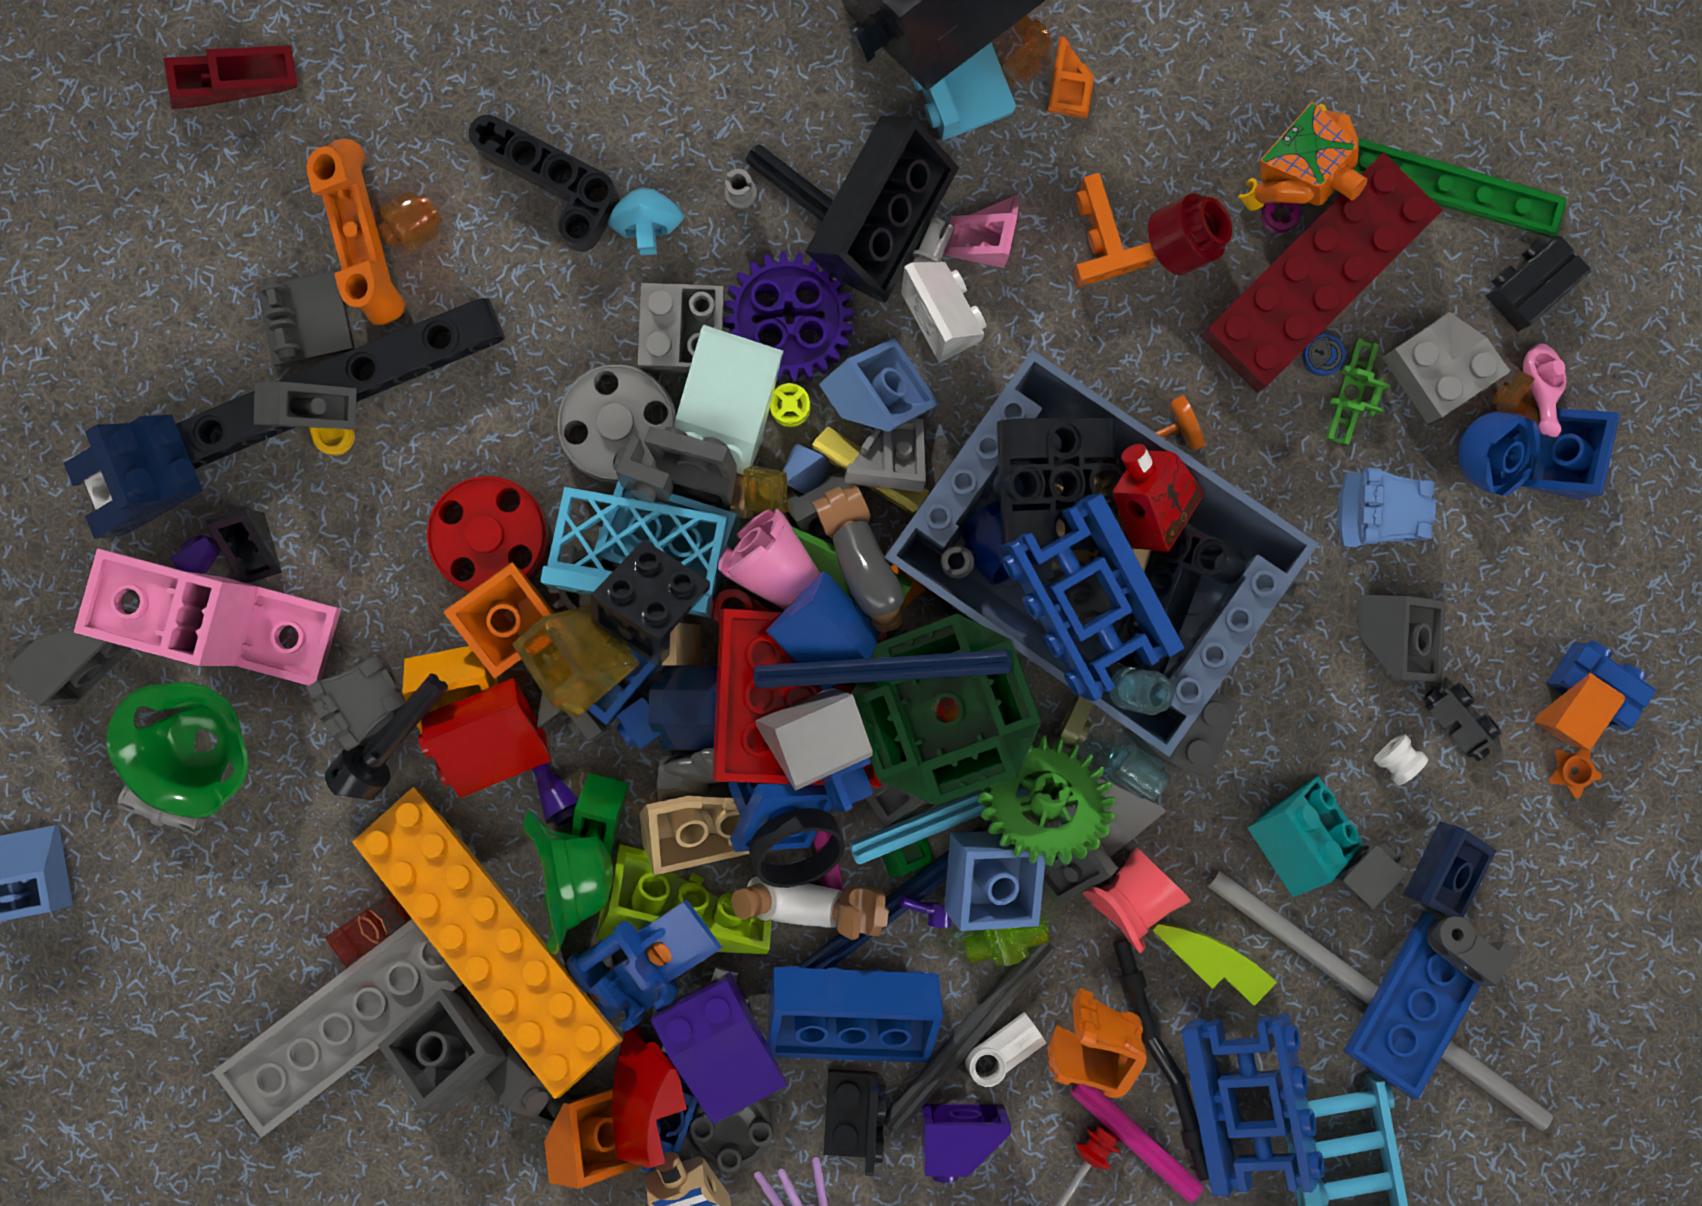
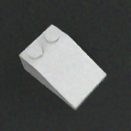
[901,262,986,363]

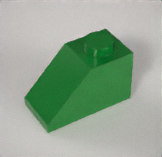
[572,773,629,858]

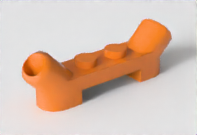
[306,138,406,325]

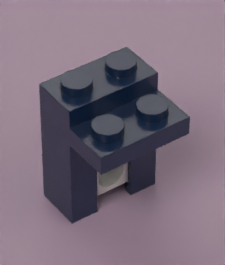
[64,415,203,539]

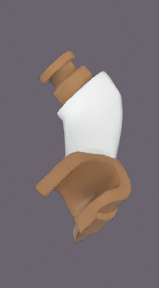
[731,876,889,940]

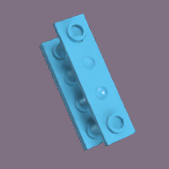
[1285,1072,1408,1206]

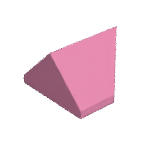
[943,193,1020,268]

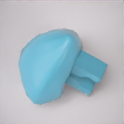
[607,187,685,256]

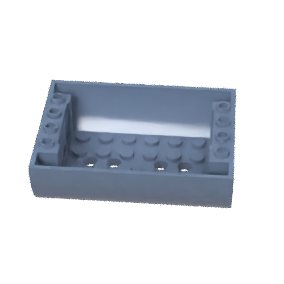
[884,350,1319,757]

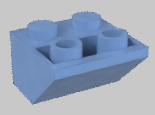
[0,825,73,922]

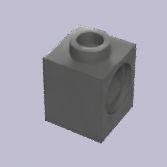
[1335,841,1407,909]

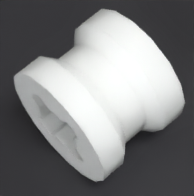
[1374,734,1428,785]

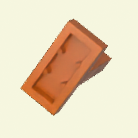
[1072,173,1158,288]

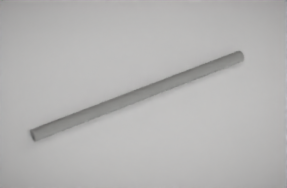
[1206,869,1553,1131]

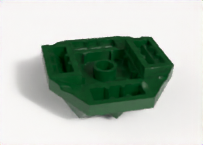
[851,614,1042,806]

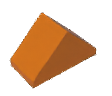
[1534,673,1625,750]

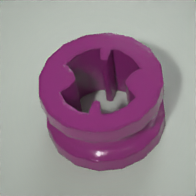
[1261,202,1301,234]

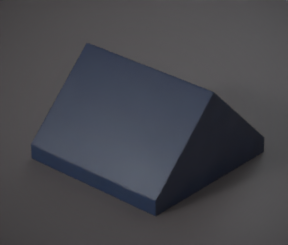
[1404,821,1497,918]

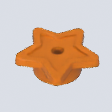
[1549,749,1602,799]

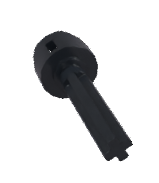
[325,673,448,801]

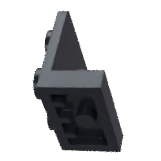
[591,541,710,667]
[823,1069,886,1176]

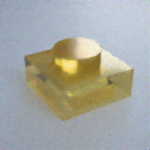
[743,465,788,514]

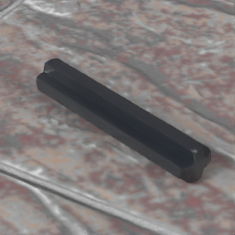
[745,144,833,221]

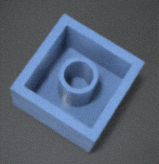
[944,831,1045,931]

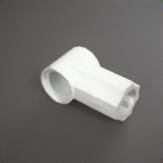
[965,1012,1046,1087]

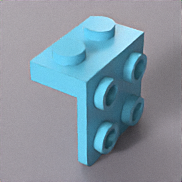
[911,42,1016,141]

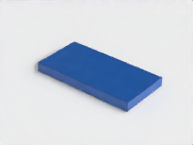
[1343,911,1480,1100]

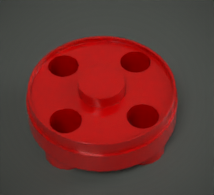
[427,476,550,592]

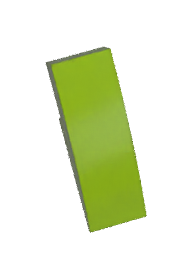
[1150,920,1277,1006]

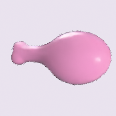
[1523,343,1567,437]

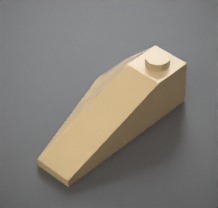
[640,796,750,875]

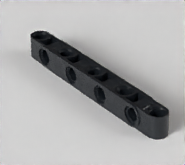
[176,298,505,469]

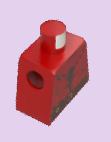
[1113,444,1205,552]

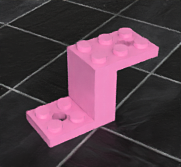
[74,549,342,686]

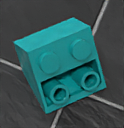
[1247,775,1363,897]

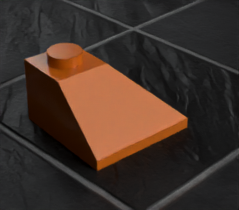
[443,562,563,678]
[544,1087,640,1189]

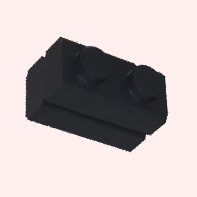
[1486,235,1591,332]

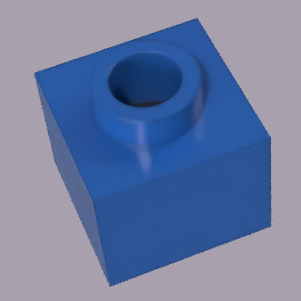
[616,696,662,749]

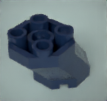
[648,666,718,750]

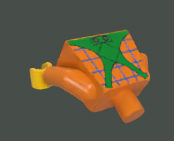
[1238,102,1368,211]

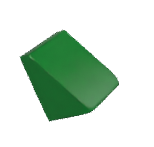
[882,838,934,877]

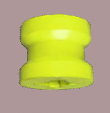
[770,383,811,428]

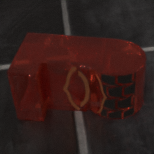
[324,892,412,968]

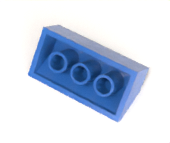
[766,966,943,1063]

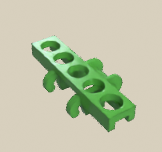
[1325,338,1390,446]

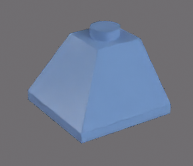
[819,338,940,432]

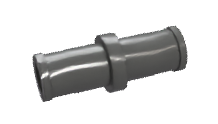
[941,545,974,579]

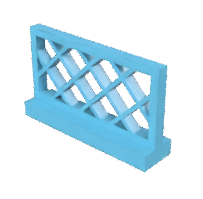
[540,487,729,618]

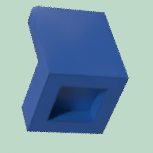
[822,758,873,812]

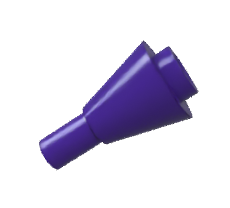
[532,763,579,826]

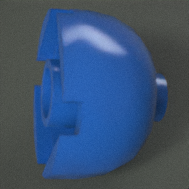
[1458,411,1541,496]

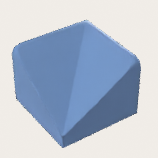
[779,444,831,495]

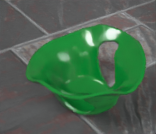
[106,682,248,818]
[523,810,613,955]

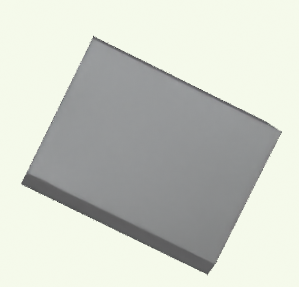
[756,687,873,791]

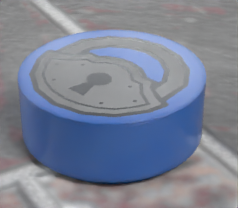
[1302,334,1346,376]

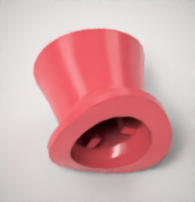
[1082,845,1191,954]

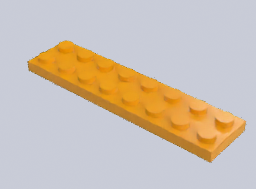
[352,787,623,1099]

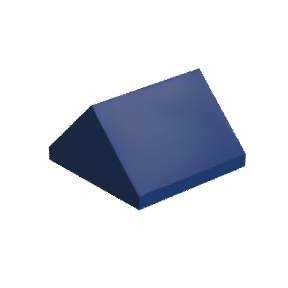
[1521,407,1620,500]
[766,571,880,691]

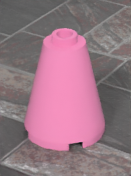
[718,509,820,611]

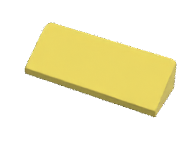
[812,427,929,515]

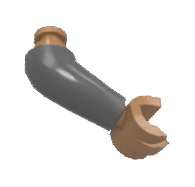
[812,485,905,632]

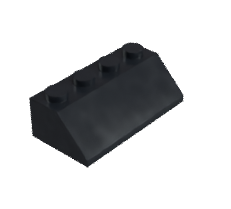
[805,116,959,303]

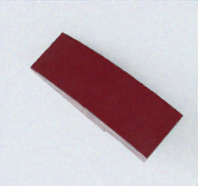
[163,45,297,109]

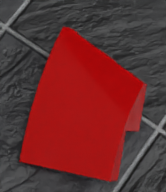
[612,1025,687,1168]

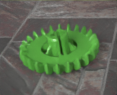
[978,735,1116,866]

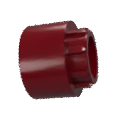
[1148,193,1232,275]

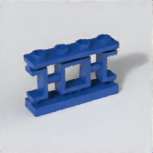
[1001,494,1184,701]
[1181,1013,1325,1196]

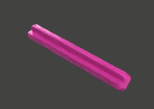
[1071,1083,1204,1203]

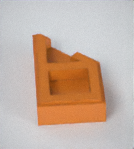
[1047,37,1094,119]

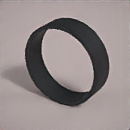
[749,808,845,888]

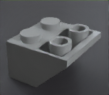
[638,283,724,374]

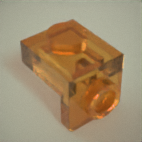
[1002,15,1051,86]
[1493,371,1540,426]

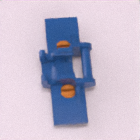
[567,899,722,1031]

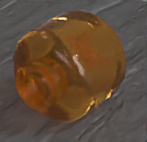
[377,191,442,253]

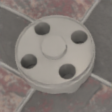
[557,365,677,485]

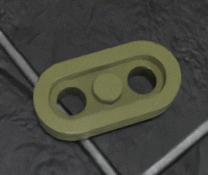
[1055,695,1097,749]

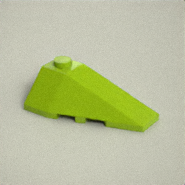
[596,844,772,954]

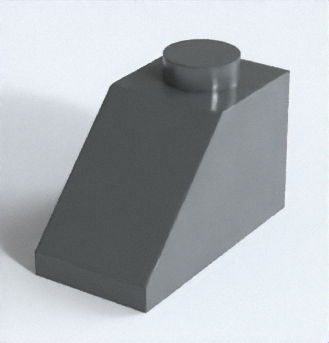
[254,381,356,430]

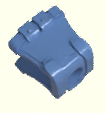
[1337,467,1436,548]

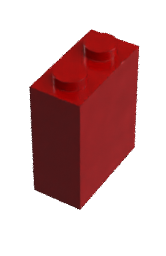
[418,678,552,798]

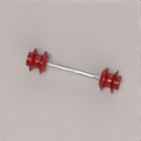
[1055,1125,1121,1206]

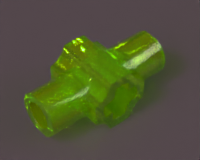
[963,915,1050,967]

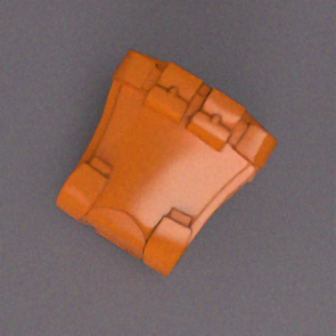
[1048,988,1147,1098]

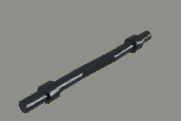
[1113,939,1209,1181]

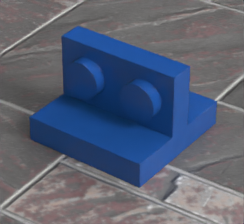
[728,782,832,852]

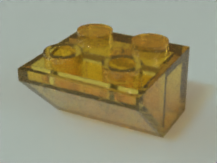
[512,605,640,719]

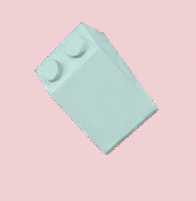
[674,325,784,476]

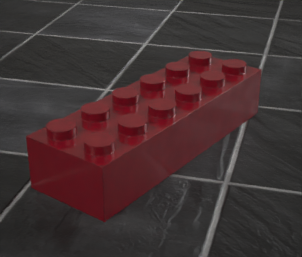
[1200,152,1443,393]

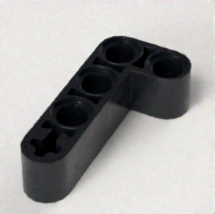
[469,115,619,252]
[1110,527,1246,690]

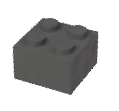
[378,988,508,1114]

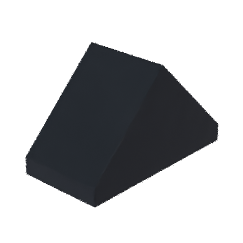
[206,508,282,583]

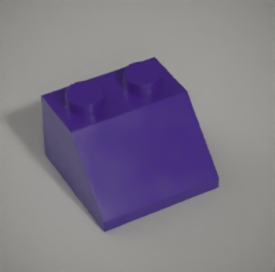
[921,1104,1011,1183]

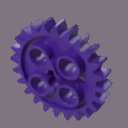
[723,251,855,384]

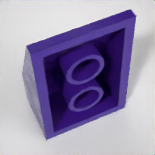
[651,972,788,1124]

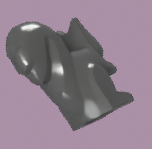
[657,748,733,802]

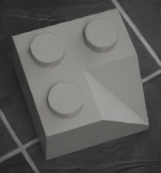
[1382,312,1510,424]

